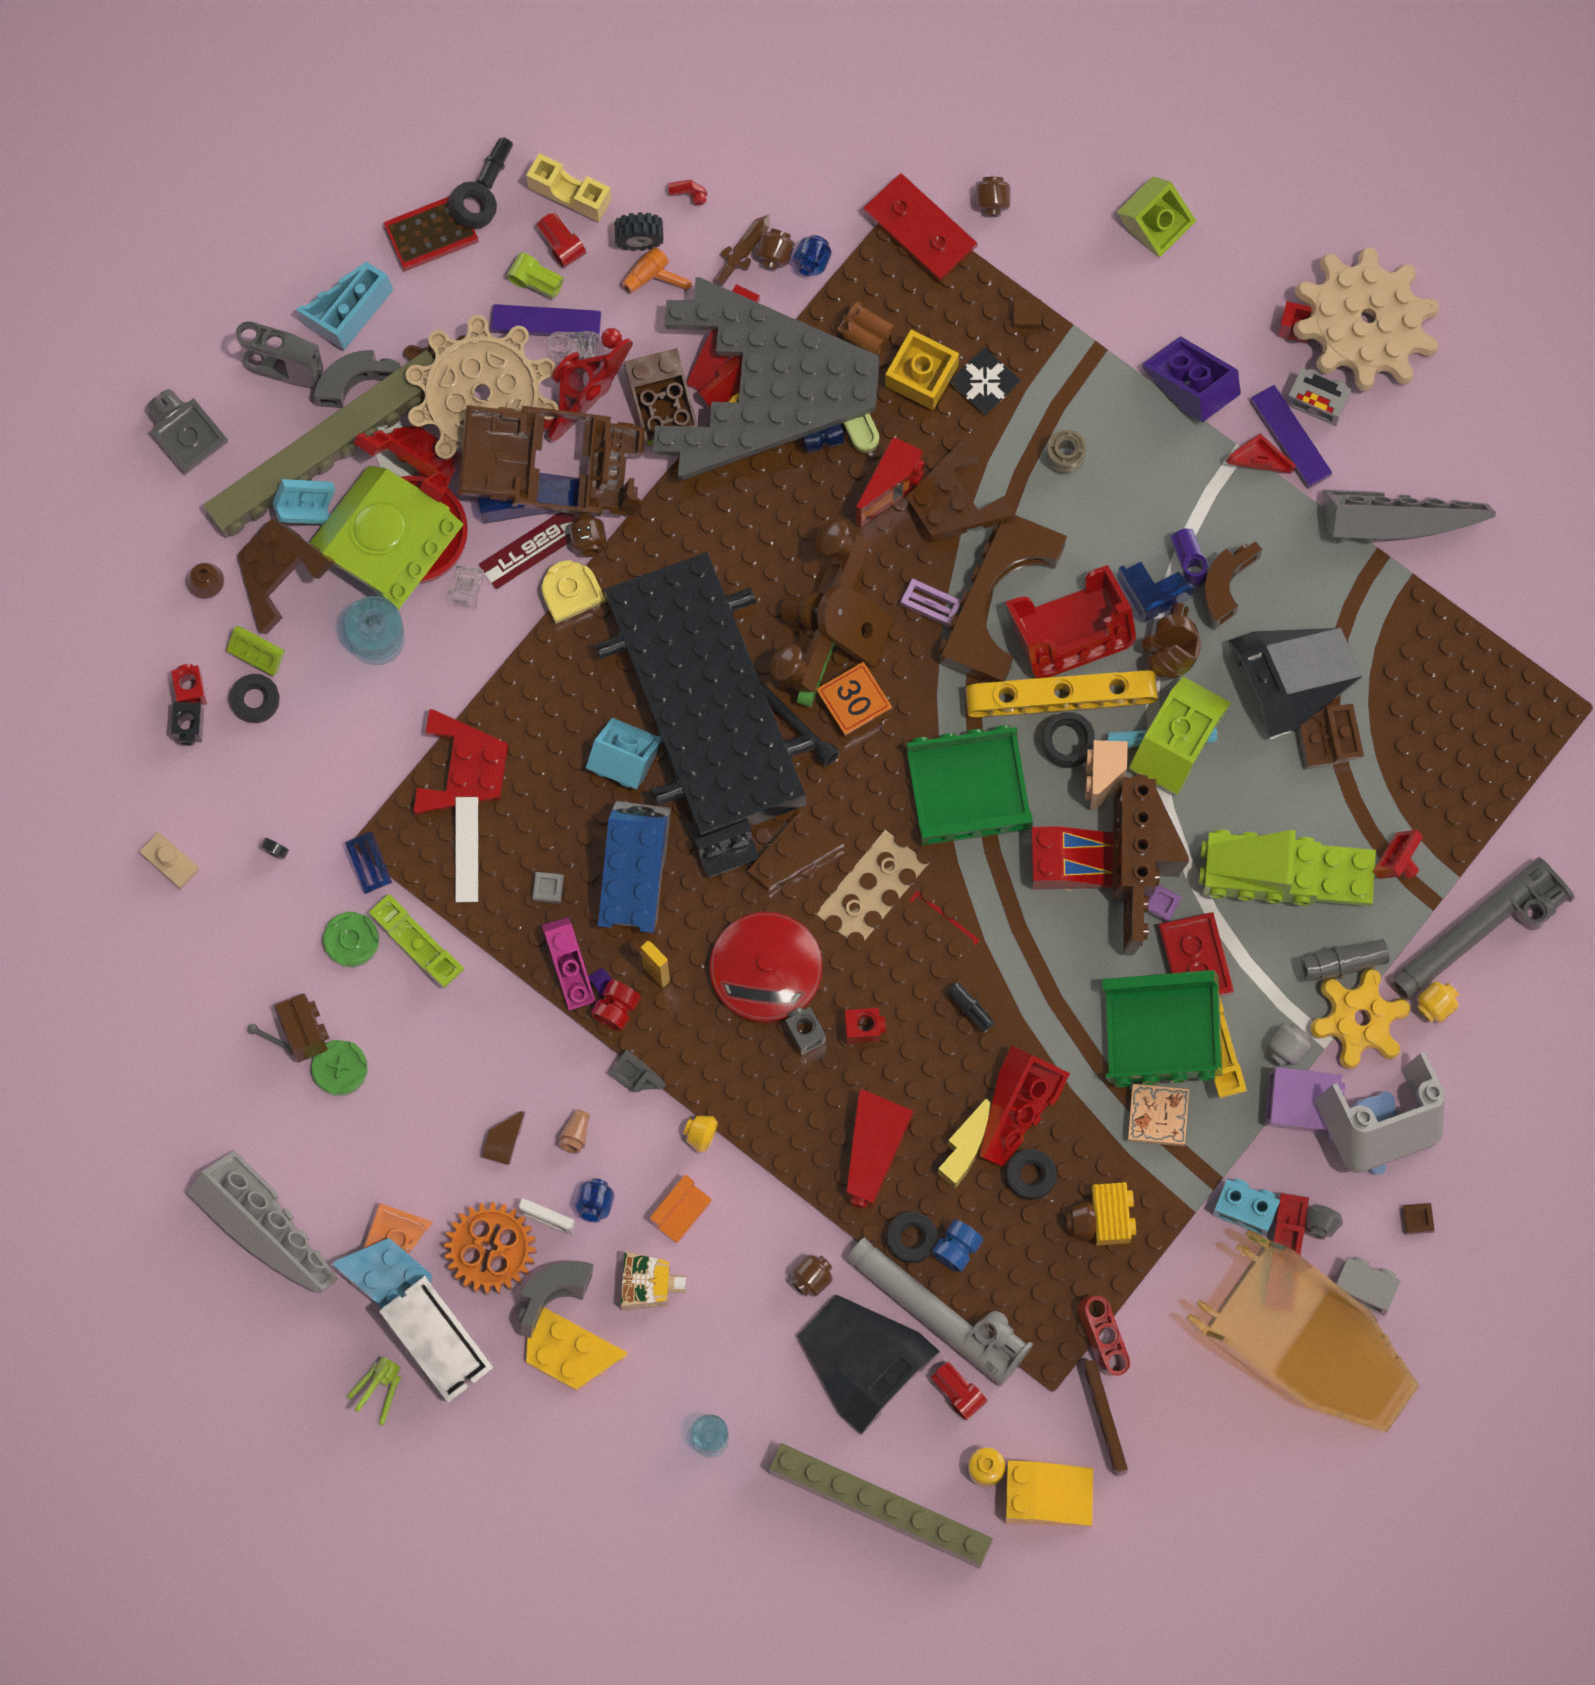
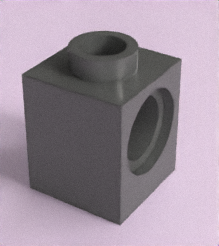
[785,1007,826,1056]

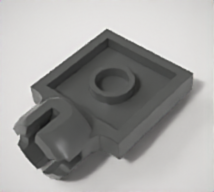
[147,389,228,475]

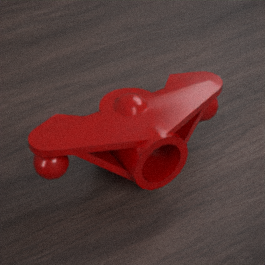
[544,328,633,442]

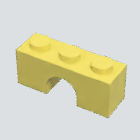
[526,153,612,222]

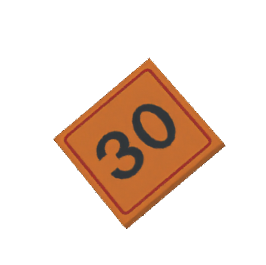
[816,662,892,735]

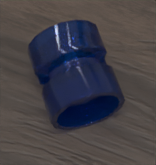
[802,424,844,454]

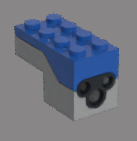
[598,801,671,933]

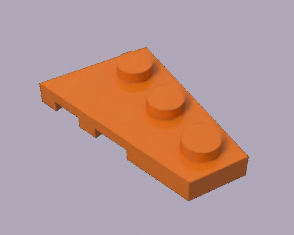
[351,1203,433,1286]

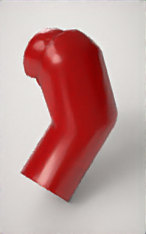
[668,180,708,205]

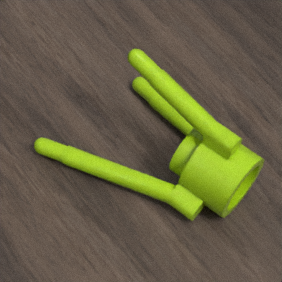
[347,1357,402,1426]

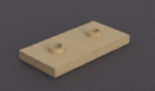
[817,830,928,941]

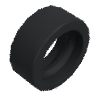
[1042,712,1095,768]

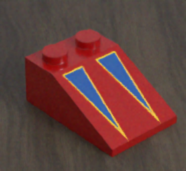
[1031,826,1113,890]

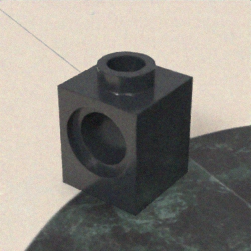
[171,702,204,746]

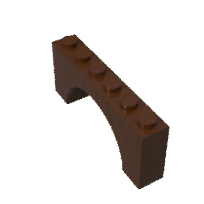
[938,515,1067,683]

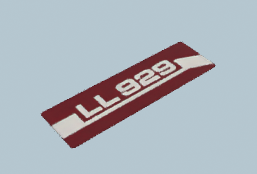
[479,512,577,589]

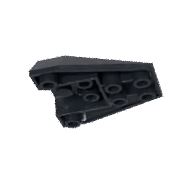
[1228,628,1362,739]
[798,1295,940,1435]

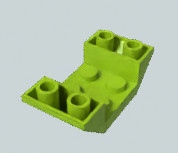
[1129,676,1231,796]

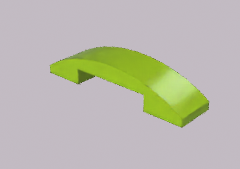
[369,894,465,989]

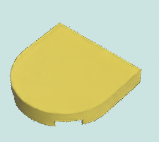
[542,560,606,624]

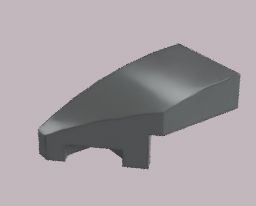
[609,1049,666,1093]

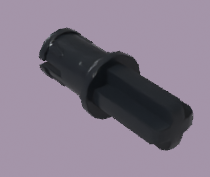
[476,137,513,189]
[946,982,994,1033]

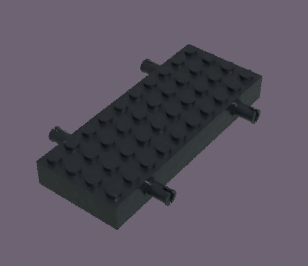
[595,552,815,838]

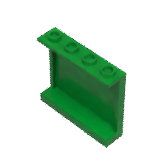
[907,725,1033,846]
[1102,970,1223,1087]

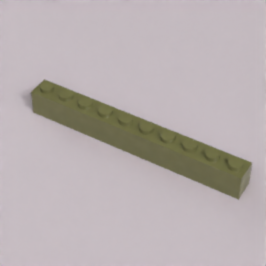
[203,350,435,538]

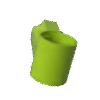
[506,252,564,299]

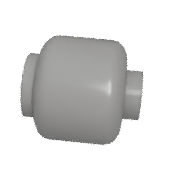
[1269,1023,1311,1066]

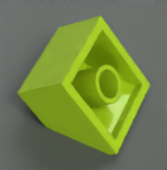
[1117,176,1196,257]

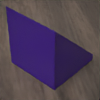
[588,967,611,998]

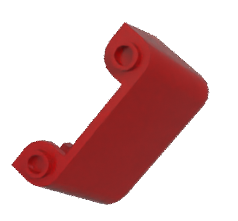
[1005,565,1136,678]

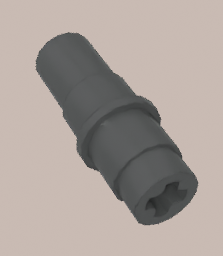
[1301,939,1390,982]

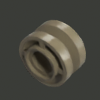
[1047,430,1086,473]

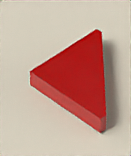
[1226,433,1296,474]

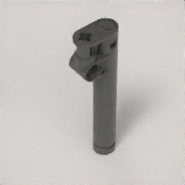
[1390,857,1575,1000]

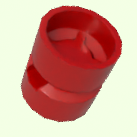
[591,979,641,1032]

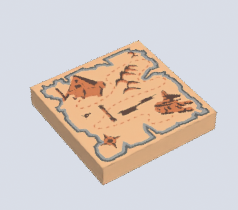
[1128,1084,1189,1146]

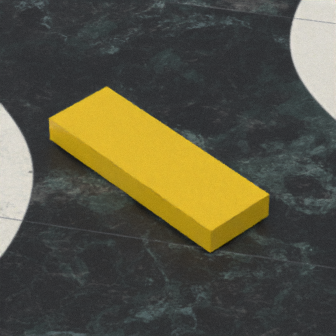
[641,941,670,988]

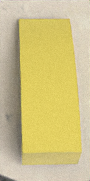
[938,1099,990,1189]

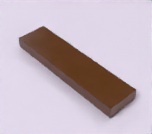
[1084,1359,1128,1476]

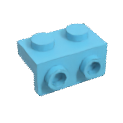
[273,479,336,524]

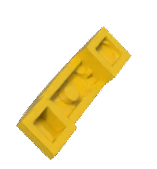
[1213,995,1247,1099]

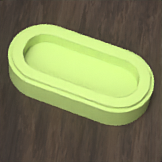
[843,414,879,453]

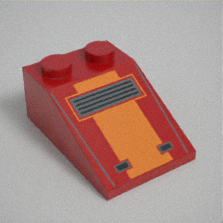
[856,437,925,527]

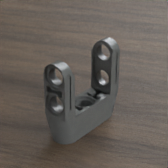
[235,321,323,388]

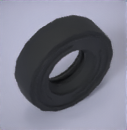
[448,181,497,229]
[230,674,280,723]
[1006,1149,1057,1200]
[887,1212,938,1263]

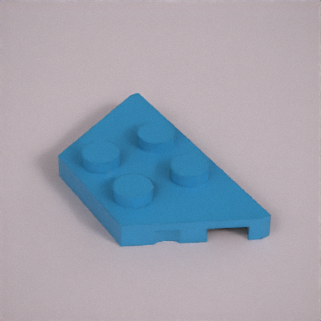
[331,1238,432,1307]

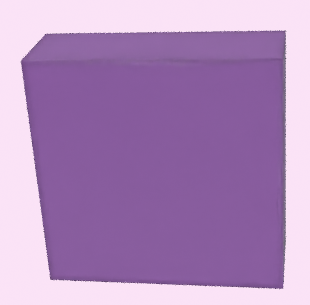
[1148,885,1182,923]

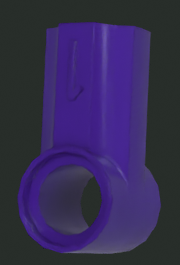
[1170,528,1208,587]

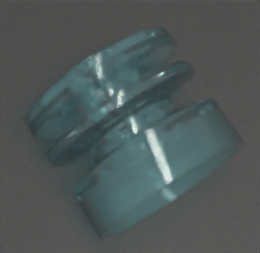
[344,596,405,665]

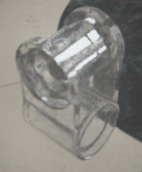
[547,331,599,364]

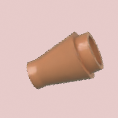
[558,1109,590,1154]

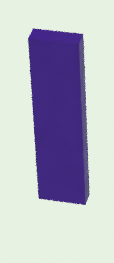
[491,304,602,339]
[1251,385,1333,489]

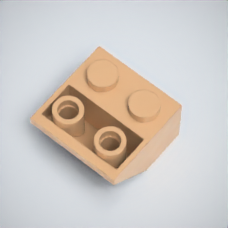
[1085,740,1128,810]

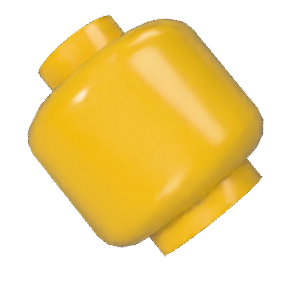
[1416,981,1459,1023]
[968,1447,1005,1487]

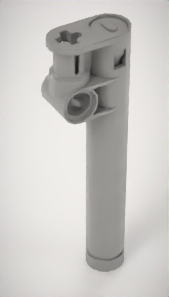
[847,1238,1034,1386]

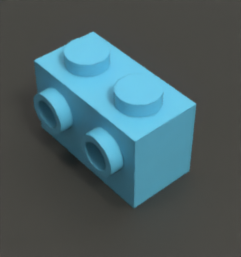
[1213,1178,1280,1237]

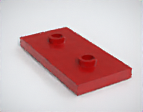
[863,173,978,282]

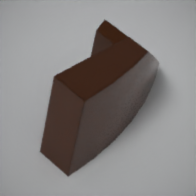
[482,1111,526,1165]

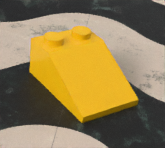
[1005,1461,1093,1527]

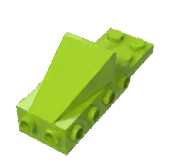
[1199,830,1376,907]

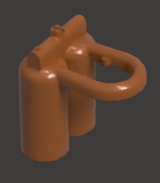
[837,302,895,355]

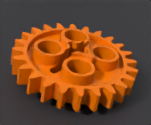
[444,1202,537,1295]

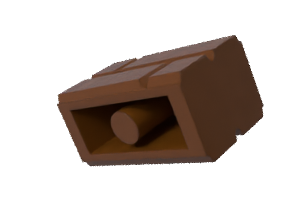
[274,993,330,1063]

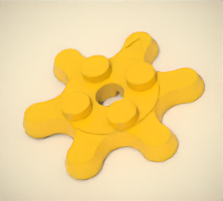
[1310,968,1411,1069]

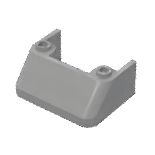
[1314,1052,1445,1173]

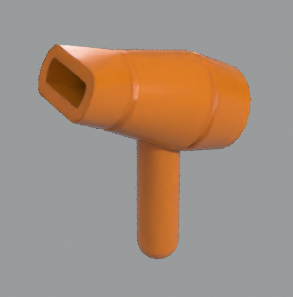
[622,247,692,294]

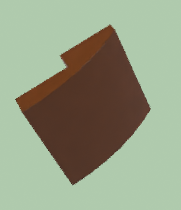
[1297,704,1364,769]

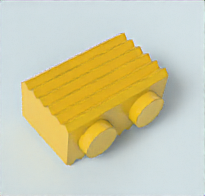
[1091,1182,1136,1245]

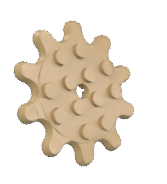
[1293,248,1439,391]
[406,315,559,459]

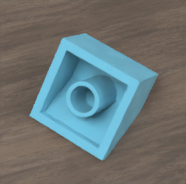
[586,718,662,789]

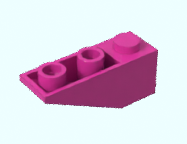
[541,917,596,1010]

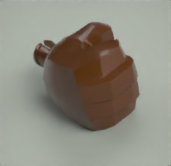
[1142,603,1201,679]

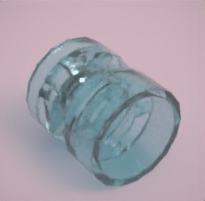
[691,1414,729,1458]

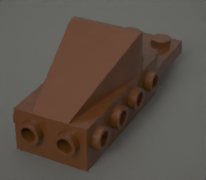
[1112,774,1189,955]

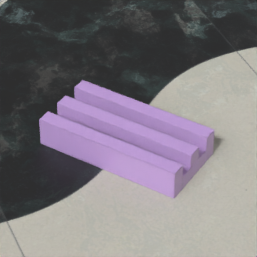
[901,578,961,627]

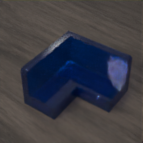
[1117,562,1194,623]

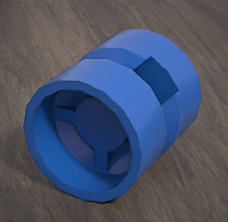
[931,1219,984,1273]

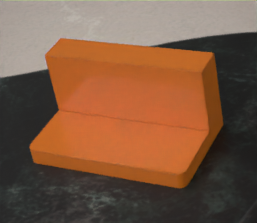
[650,1174,711,1243]

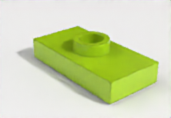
[226,626,285,676]

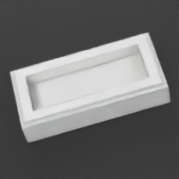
[519,1198,576,1235]

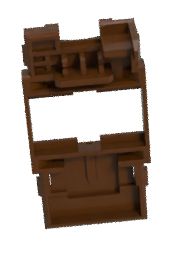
[457,405,645,517]

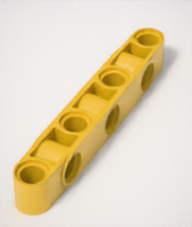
[965,671,1158,717]

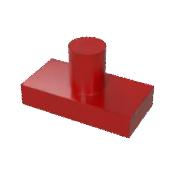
[1373,829,1423,879]

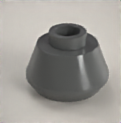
[1306,1204,1343,1240]

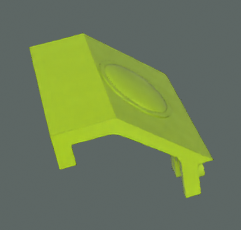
[309,465,464,610]

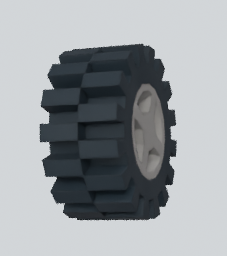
[614,212,664,251]

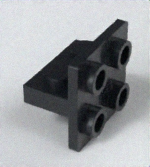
[689,820,759,878]

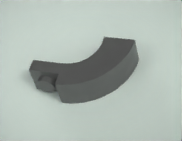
[314,350,401,408]
[517,1261,594,1338]

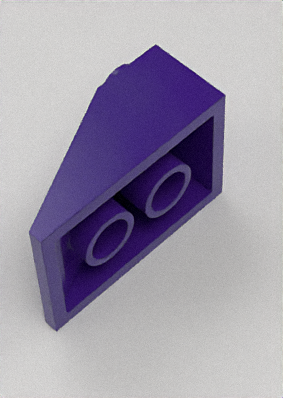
[1142,336,1241,423]

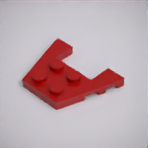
[354,426,461,503]
[414,709,508,815]

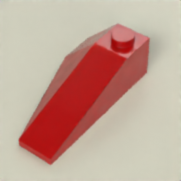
[980,1045,1070,1166]

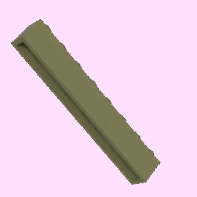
[769,1443,993,1569]

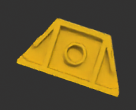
[526,1308,628,1391]

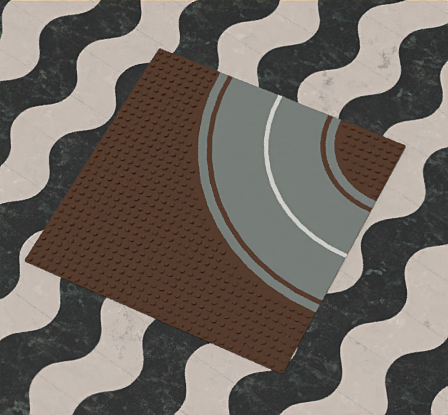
[352,224,1593,1392]

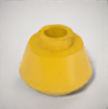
[683,1116,718,1153]

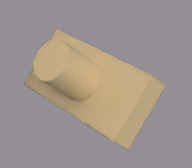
[139,832,200,890]

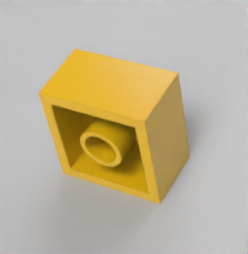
[885,330,959,410]

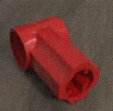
[536,212,587,268]
[931,1361,988,1421]

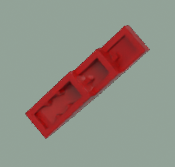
[687,284,760,392]
[699,356,743,408]
[1263,1192,1309,1312]

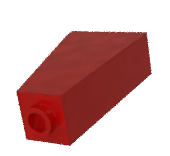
[847,1089,913,1209]

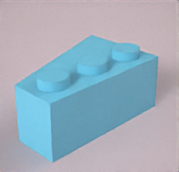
[296,262,394,350]

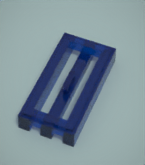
[345,832,392,894]

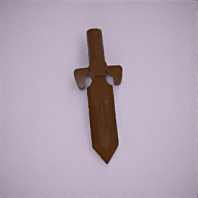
[714,215,769,286]

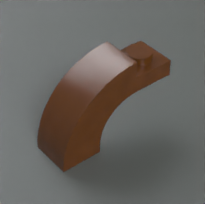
[1203,541,1262,630]

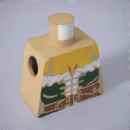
[621,1252,686,1311]

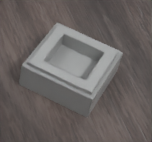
[532,872,564,904]

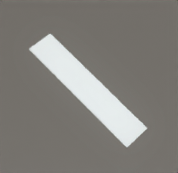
[456,797,478,902]

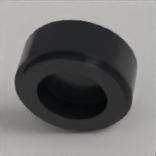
[260,837,289,860]

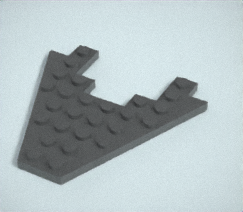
[653,277,880,480]

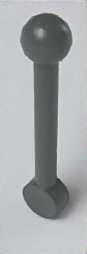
[247,1024,294,1057]

